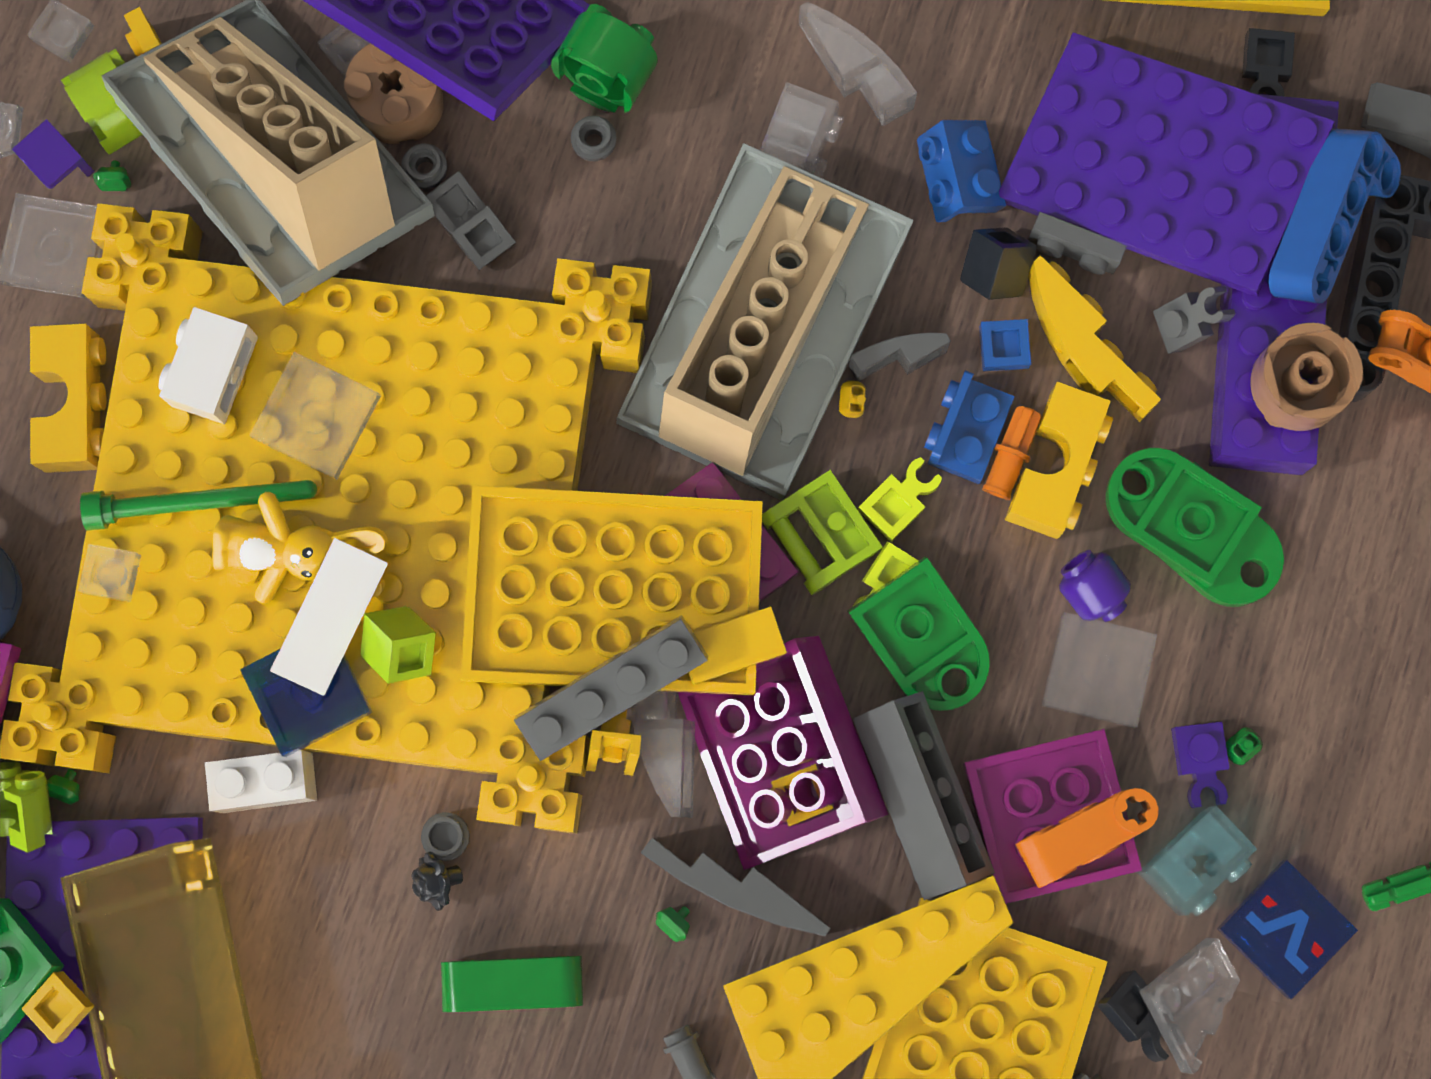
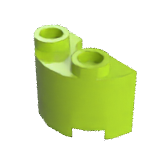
[61,48,143,155]
[0,761,53,853]

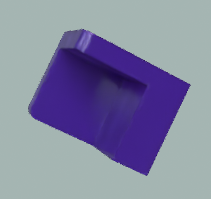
[12,119,95,189]

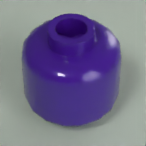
[1059,550,1131,622]

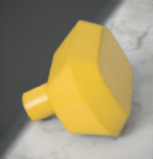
[839,381,866,418]

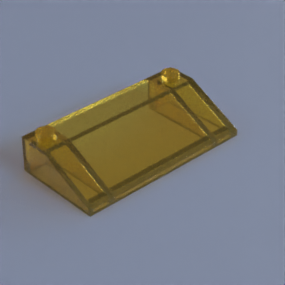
[60,838,263,1079]

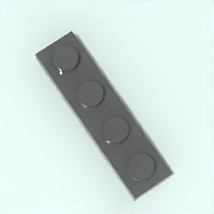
[514,615,708,761]

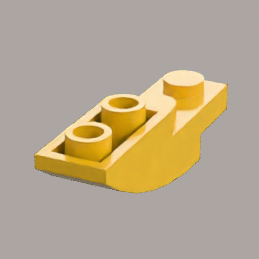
[1028,255,1161,422]

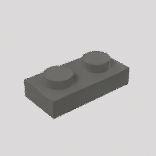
[1028,212,1127,275]

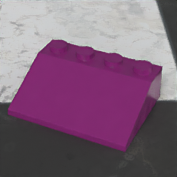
[677,635,889,870]

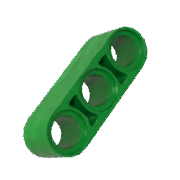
[441,956,583,1012]

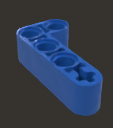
[1269,128,1401,303]

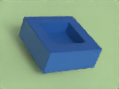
[979,319,1031,371]

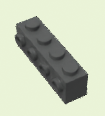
[853,691,995,900]

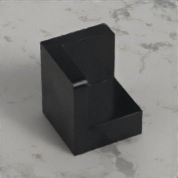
[960,227,1037,300]

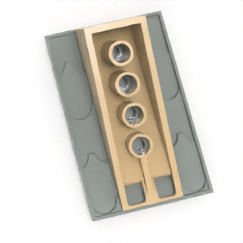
[101,0,435,306]
[616,143,914,501]

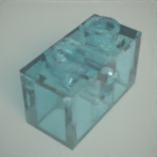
[1137,805,1257,916]

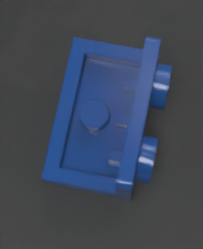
[917,120,1006,222]

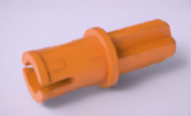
[982,406,1042,500]

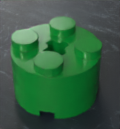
[551,4,658,113]

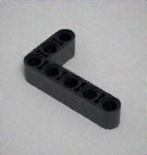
[1339,175,1431,402]

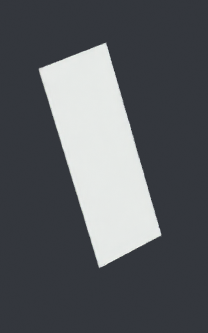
[270,538,388,696]

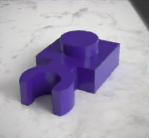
[1171,722,1230,808]

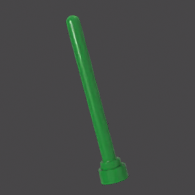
[80,480,317,531]

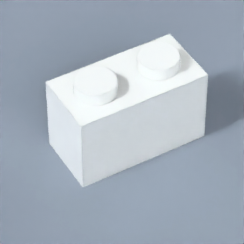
[159,307,258,425]
[205,750,317,813]

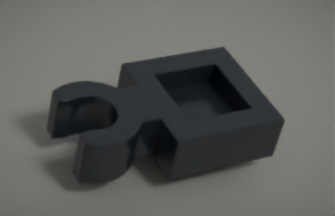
[1242,28,1295,96]
[1097,970,1183,1062]

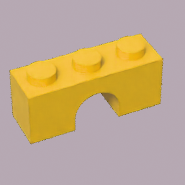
[30,323,107,473]
[1005,382,1113,539]

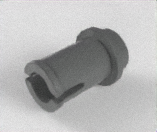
[663,1024,716,1079]

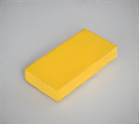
[689,607,787,685]

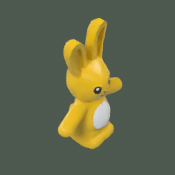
[212,492,388,604]

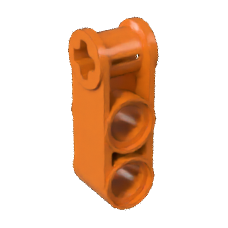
[1368,310,1431,393]
[1015,788,1159,888]

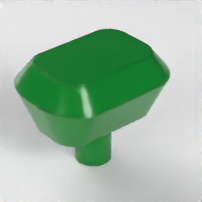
[93,160,131,191]
[1226,727,1263,765]
[47,769,80,805]
[656,906,690,942]

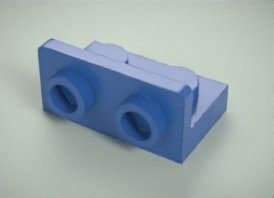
[924,370,1015,484]

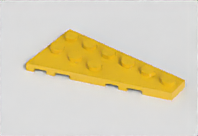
[723,875,1014,1079]

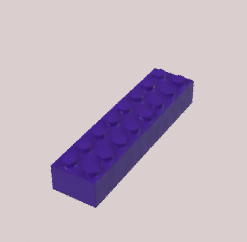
[1209,94,1339,475]

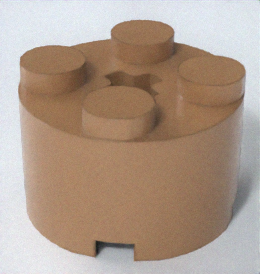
[344,43,444,144]
[1251,323,1363,431]

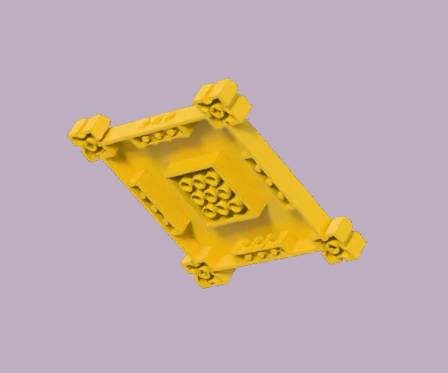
[0,203,652,834]

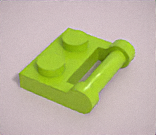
[762,470,883,595]

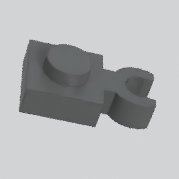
[1153,286,1236,354]

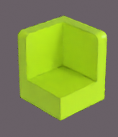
[361,606,436,684]

